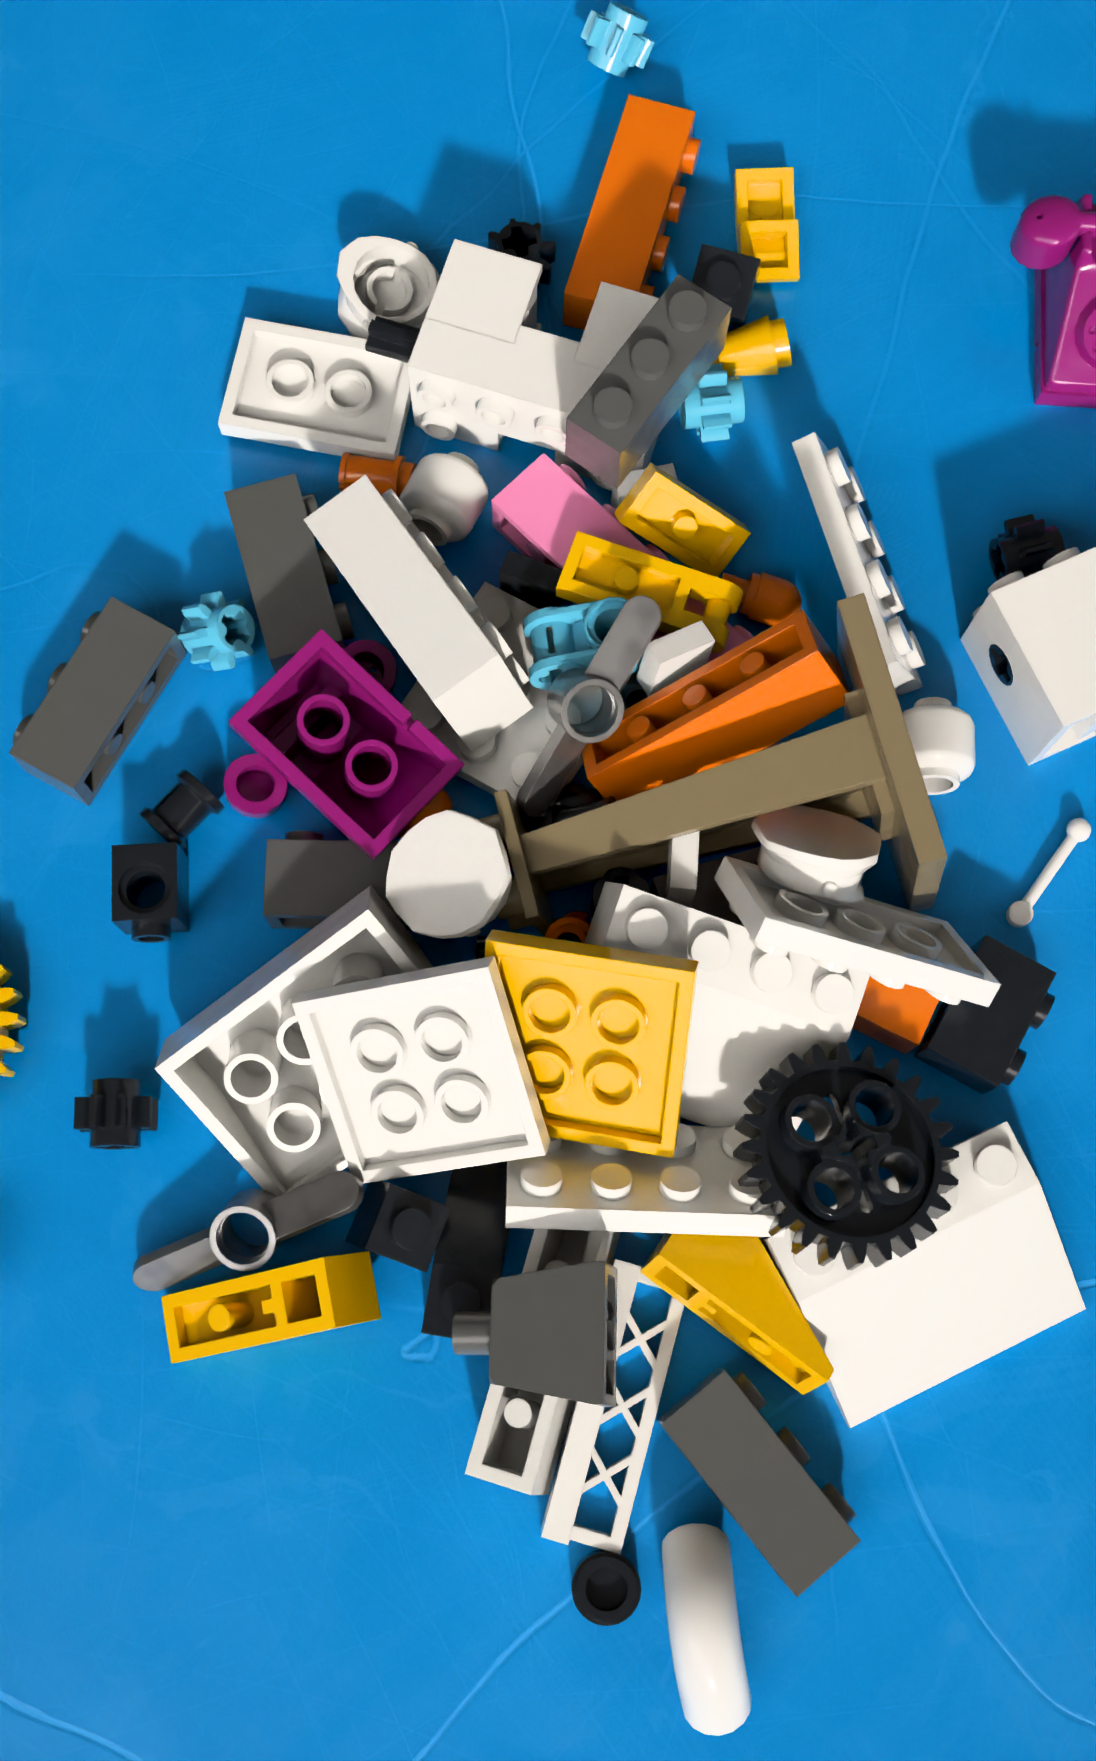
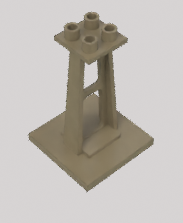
[478,593,948,937]

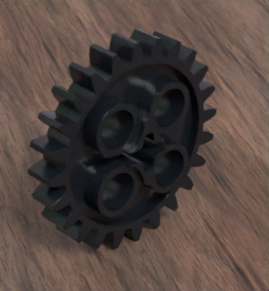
[733,1042,959,1270]

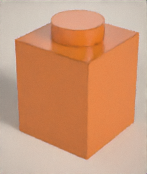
[852,976,939,1054]

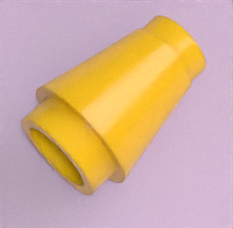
[713,315,792,377]

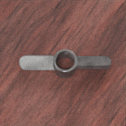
[516,596,662,817]
[133,1171,364,1291]

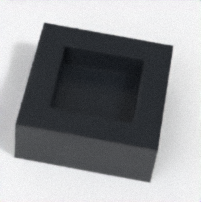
[499,550,564,609]

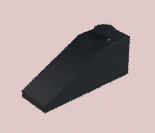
[421,1161,510,1338]

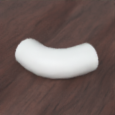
[662,1523,752,1736]

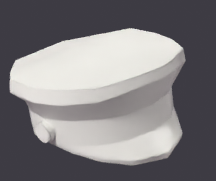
[336,236,440,339]
[751,805,881,903]
[386,810,512,939]

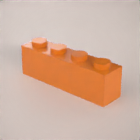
[563,94,702,330]
[582,609,850,801]

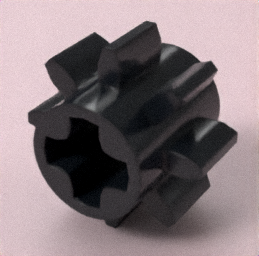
[488,218,556,286]
[989,514,1065,581]
[73,1078,158,1150]

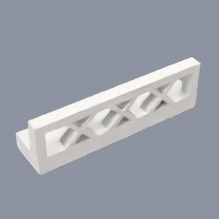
[541,1259,684,1554]

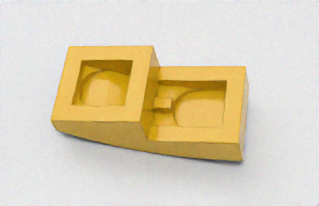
[733,167,800,283]

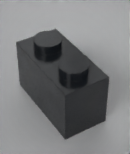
[914,935,1056,1094]

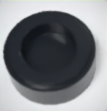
[571,1549,641,1626]

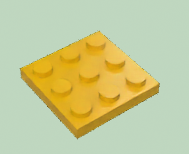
[485,929,699,1158]

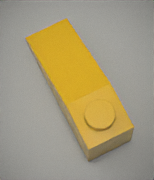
[640,1233,834,1395]
[161,1251,381,1364]

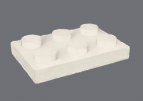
[218,317,411,460]

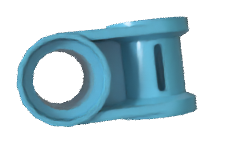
[523,597,644,690]

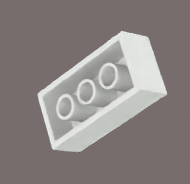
[303,475,533,752]

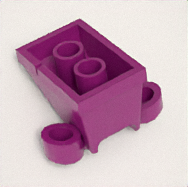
[1010,194,1096,408]
[223,629,465,861]

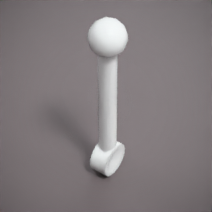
[1006,818,1091,927]

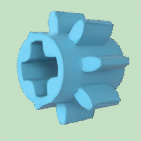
[580,1,655,77]
[679,363,745,443]
[177,591,258,671]

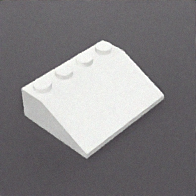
[584,882,870,1131]
[154,885,433,1196]
[761,1121,1086,1428]

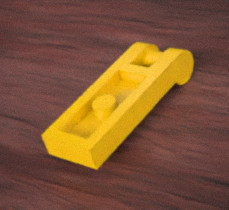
[556,531,743,653]

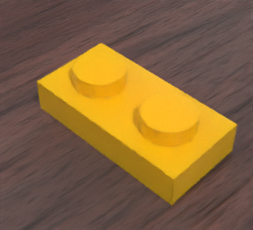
[614,462,751,577]

